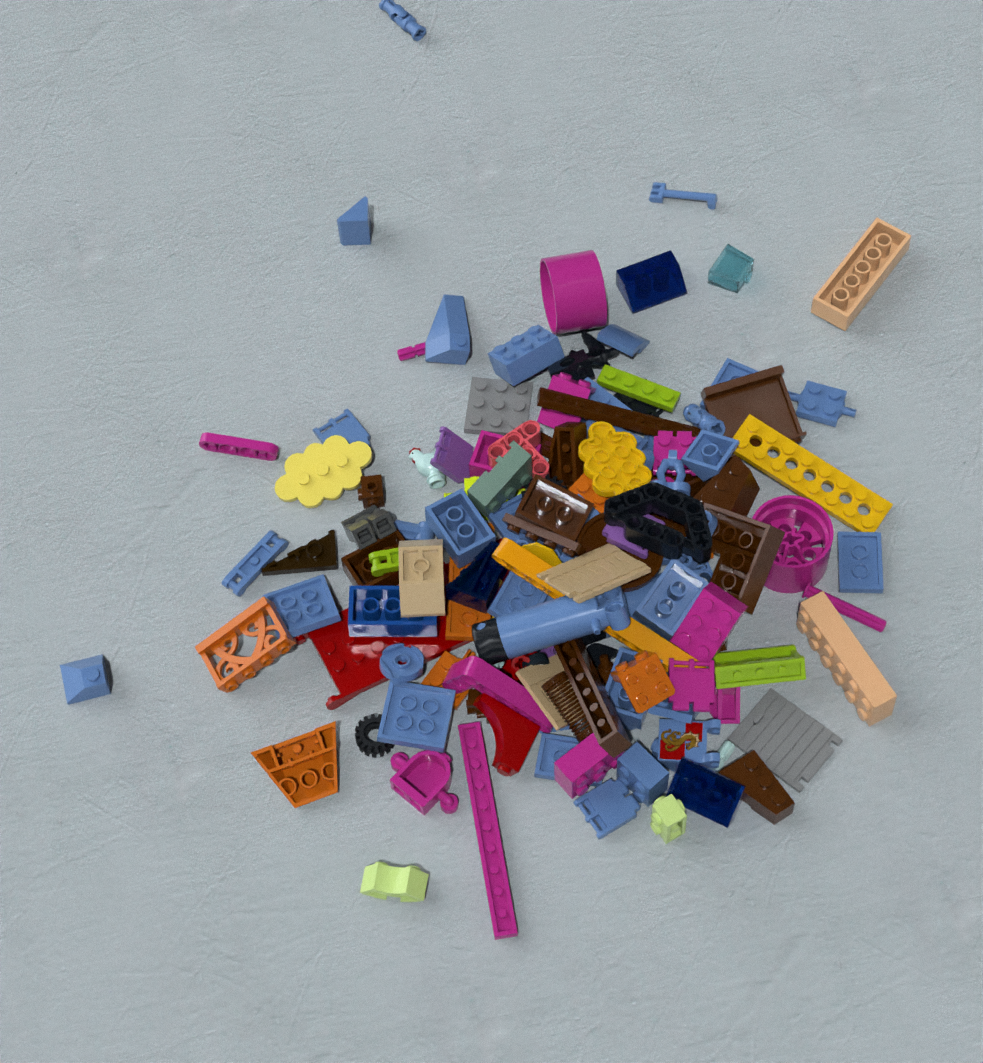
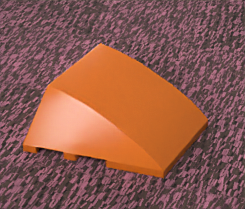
[251,721,338,808]

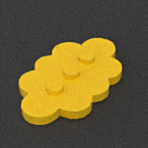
[578,421,652,497]

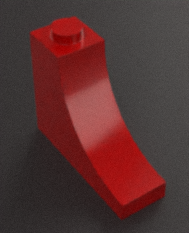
[473,693,540,777]

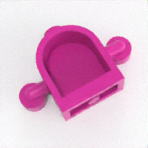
[390,750,459,816]

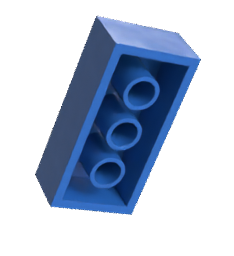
[348,586,438,637]

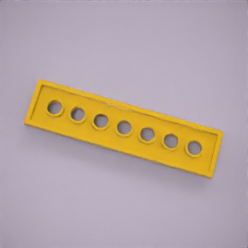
[733,414,893,532]

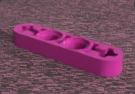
[199,432,279,461]

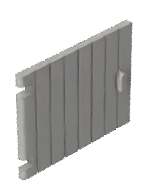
[727,688,843,793]

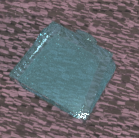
[708,244,754,294]

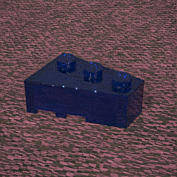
[445,541,508,614]

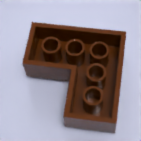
[703,503,785,615]

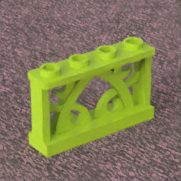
[714,644,806,689]

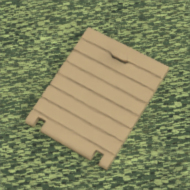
[537,543,651,604]
[515,654,606,731]

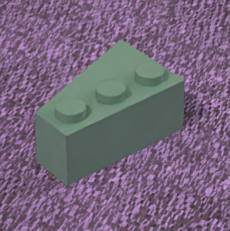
[467,440,532,517]

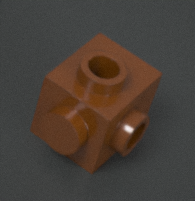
[357,474,385,509]

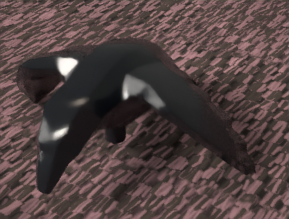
[569,330,620,367]

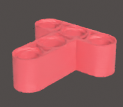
[488,420,550,479]

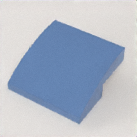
[597,324,650,357]

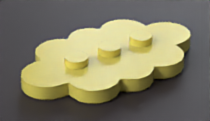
[275,435,373,508]

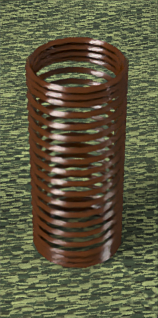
[541,671,593,743]

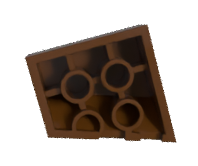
[692,455,760,517]

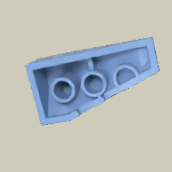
[425,294,470,365]

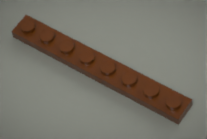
[537,387,700,437]

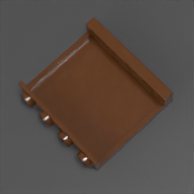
[701,365,807,461]

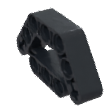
[604,482,712,563]

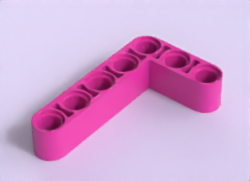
[442,656,553,733]

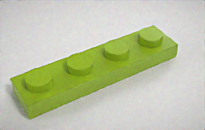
[597,364,681,413]

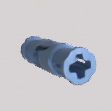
[379,0,426,41]
[683,404,726,435]

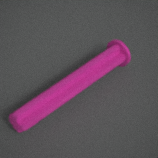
[802,582,887,632]

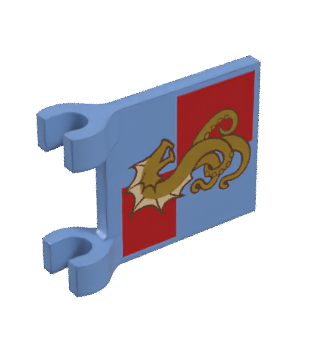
[658,719,721,768]

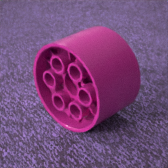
[540,250,607,335]
[752,495,834,593]

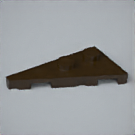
[262,530,337,576]

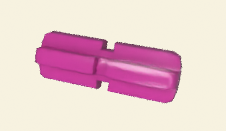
[397,342,425,361]

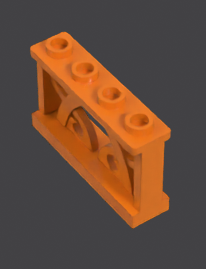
[195,596,296,693]

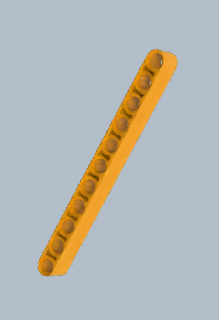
[491,537,707,672]

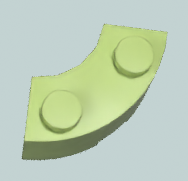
[360,862,429,902]

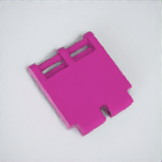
[653,431,696,476]
[668,658,714,712]

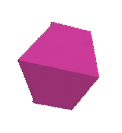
[709,682,740,724]

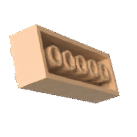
[811,218,911,331]
[796,591,897,727]

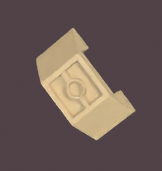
[398,539,445,618]

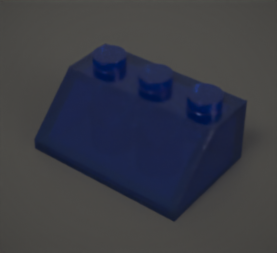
[616,250,687,314]
[666,757,746,828]

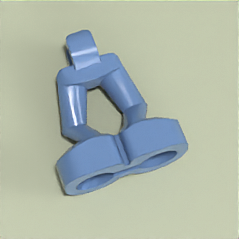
[650,450,691,496]

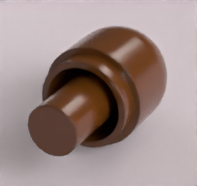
[598,654,613,684]

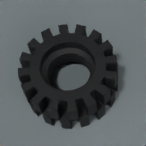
[355,714,395,758]

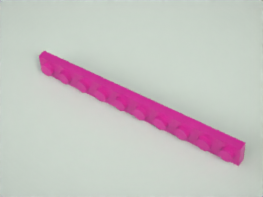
[458,721,518,940]

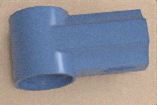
[394,520,435,541]

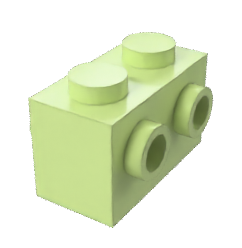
[650,794,687,844]

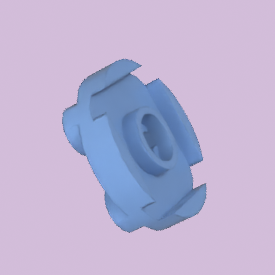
[379,643,424,685]

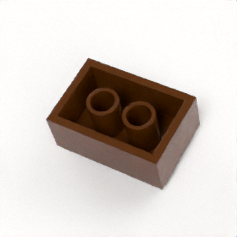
[514,474,594,541]
[341,529,405,586]

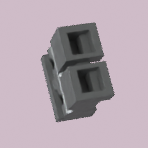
[341,505,397,550]

